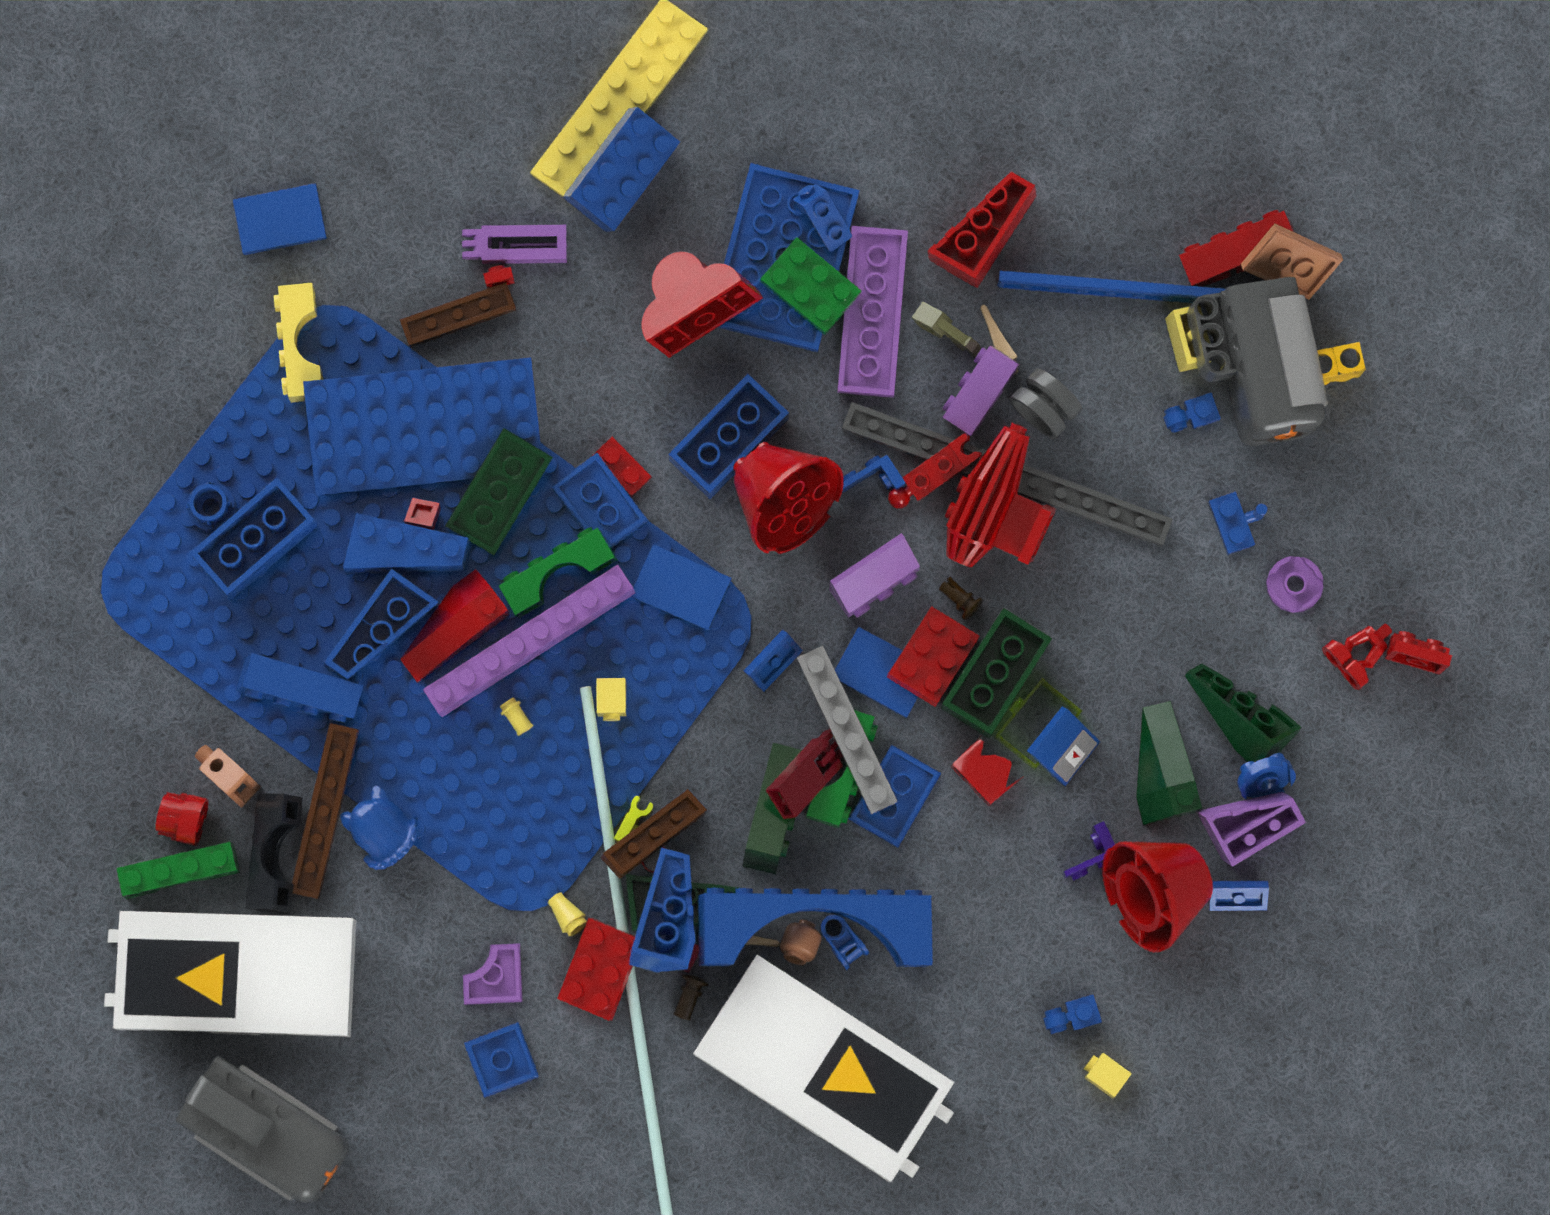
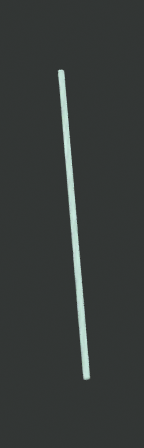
[580,686,673,1215]

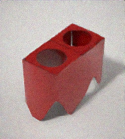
[951,735,1024,806]

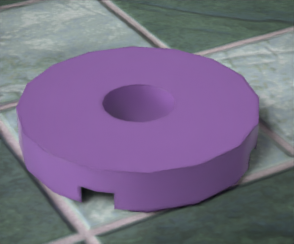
[1266,556,1323,613]

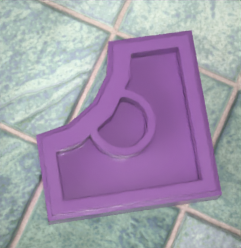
[463,943,523,1005]

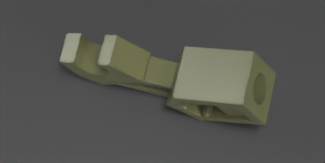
[912,302,982,358]

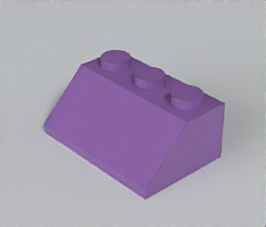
[829,533,920,618]

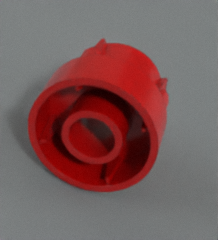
[155,792,209,846]

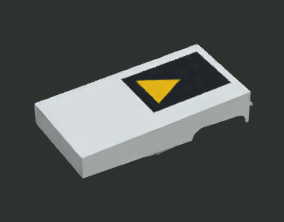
[104,911,356,1037]
[693,955,954,1183]

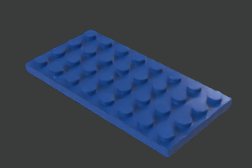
[303,357,541,495]

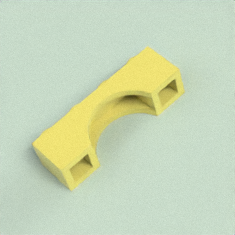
[274,283,323,403]

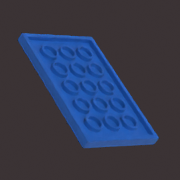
[718,163,860,352]

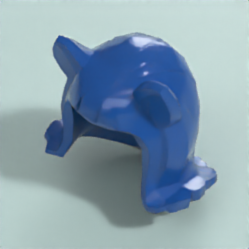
[340,786,418,870]

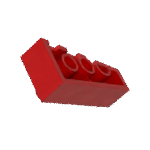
[927,172,1037,288]
[1179,210,1294,287]

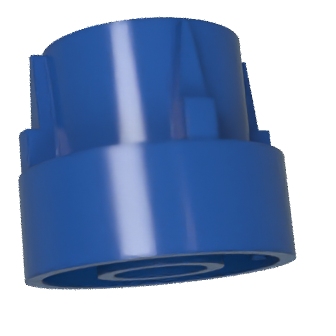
[186,481,238,534]

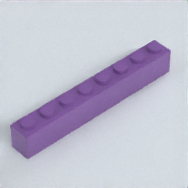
[423,565,635,717]

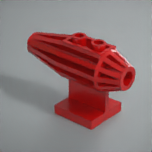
[945,423,1056,568]

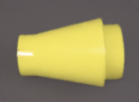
[548,892,587,937]

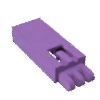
[462,225,567,264]

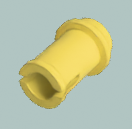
[500,697,534,736]

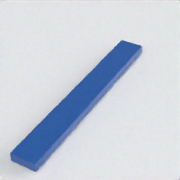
[998,271,1225,303]

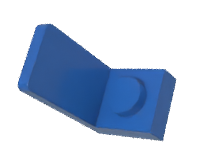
[842,455,906,494]

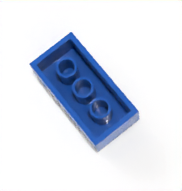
[563,107,680,232]
[668,374,789,499]
[190,478,318,601]

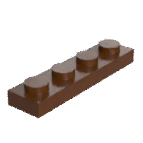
[400,282,516,348]
[601,789,707,879]

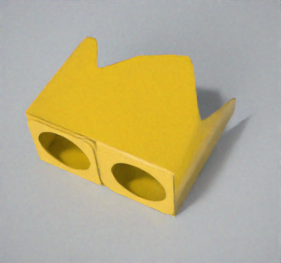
[1317,342,1366,385]

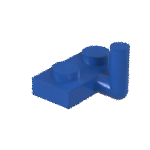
[1208,492,1267,555]

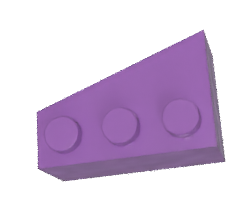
[1196,792,1306,867]

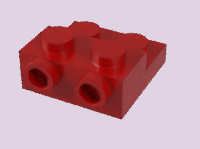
[1385,631,1452,675]

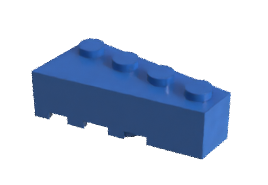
[343,513,470,574]
[324,569,439,681]
[236,653,363,724]

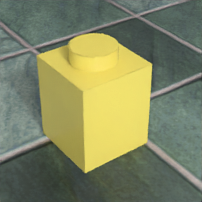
[596,678,626,721]
[1084,1053,1132,1098]

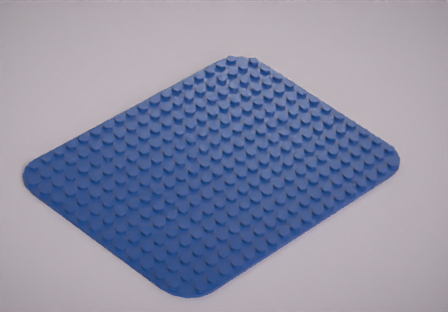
[101,305,751,911]

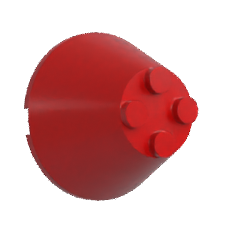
[733,442,844,554]

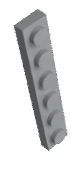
[797,646,897,814]

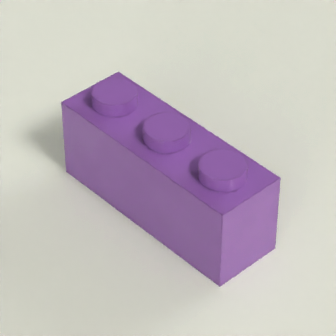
[942,346,1020,436]

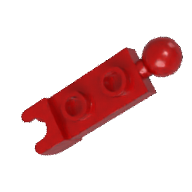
[888,433,983,509]

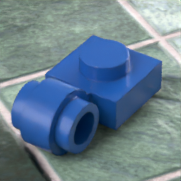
[1163,393,1221,433]
[1043,995,1102,1034]

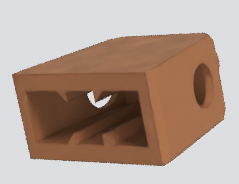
[195,745,261,808]

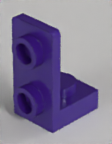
[1062,821,1115,881]

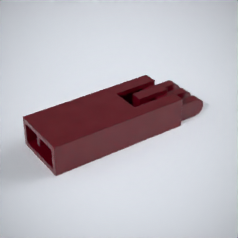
[766,729,843,819]

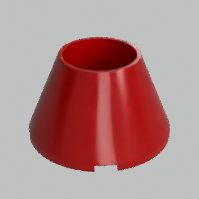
[1102,841,1213,953]

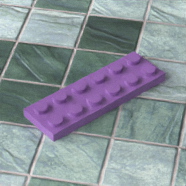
[837,226,908,398]

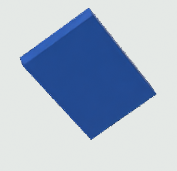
[233,183,327,255]
[551,453,648,549]
[630,544,732,631]
[835,627,918,718]
[848,745,941,848]

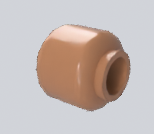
[780,920,822,965]

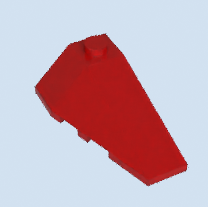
[400,569,510,683]

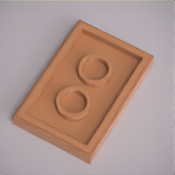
[1241,224,1343,300]

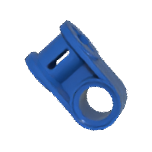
[820,914,869,970]

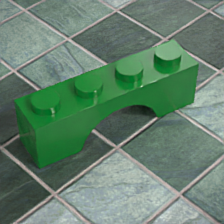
[499,527,618,618]
[806,710,878,829]
[116,842,240,899]

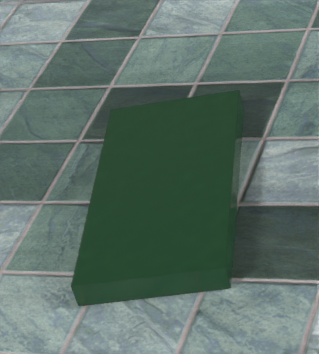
[445,428,553,555]

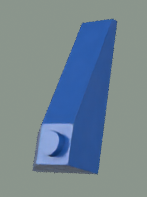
[629,847,695,972]

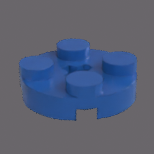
[1237,753,1296,800]

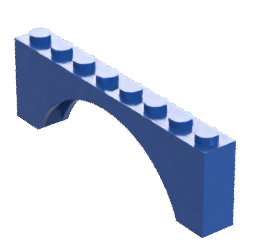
[698,888,933,967]

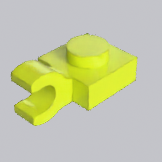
[614,796,654,842]

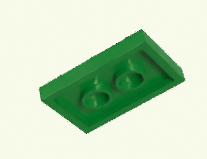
[760,237,862,335]

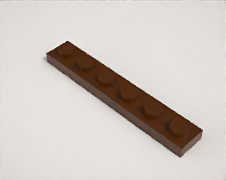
[292,723,359,899]

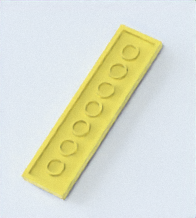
[530,0,708,197]

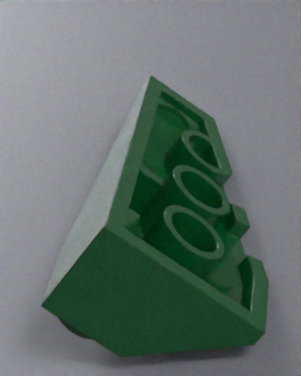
[1185,664,1302,762]
[1136,701,1202,825]

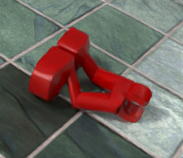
[1322,623,1392,690]

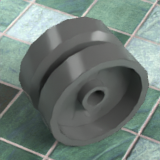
[1009,368,1083,440]

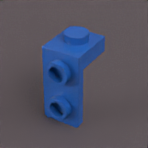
[792,184,852,251]

